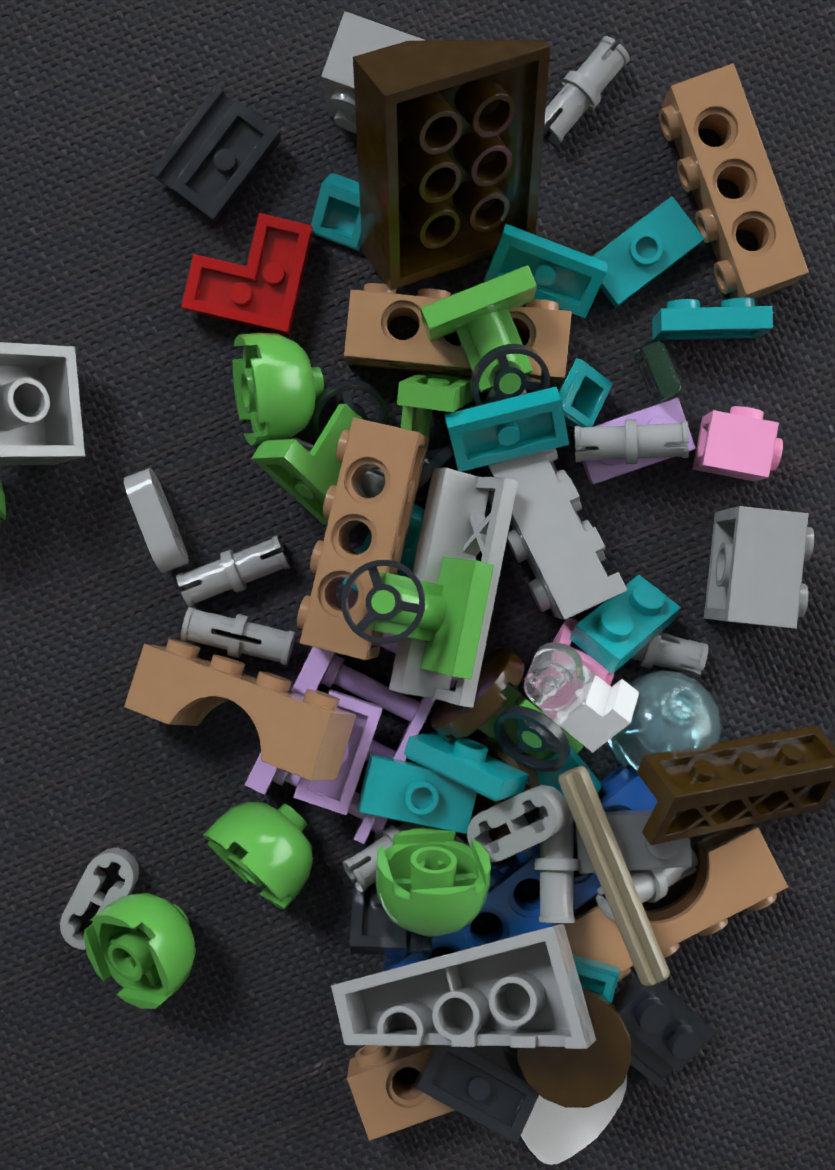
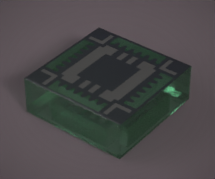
[634,341,682,406]

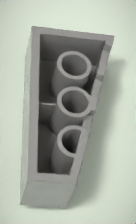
[483,389,627,620]
[331,923,596,1049]

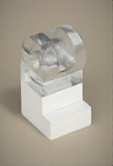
[524,642,639,752]

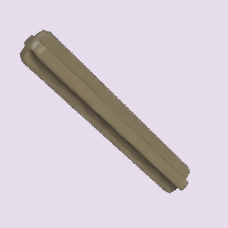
[558,766,670,986]

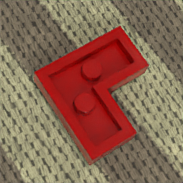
[181,213,314,336]

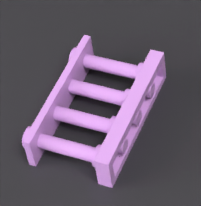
[245,586,458,844]

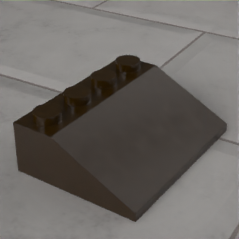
[353,40,551,290]

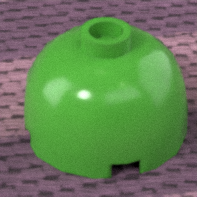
[233,333,324,446]
[203,802,313,910]
[376,827,491,937]
[83,893,196,1009]

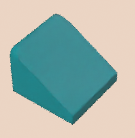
[311,173,362,251]
[559,358,613,428]

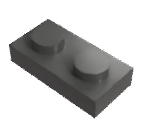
[573,809,692,874]

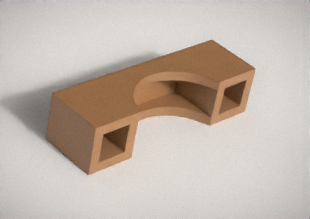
[124,639,356,781]
[558,824,788,982]

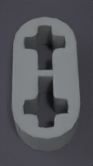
[124,468,189,573]
[467,785,569,862]
[60,848,139,950]

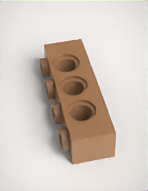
[659,63,809,299]
[344,283,572,386]
[297,417,430,660]
[347,1045,454,1141]

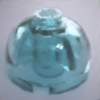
[608,671,721,770]

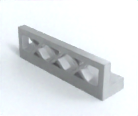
[389,467,518,708]

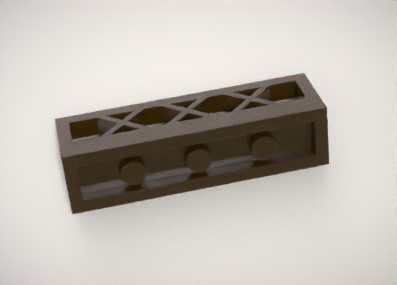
[636,725,835,845]

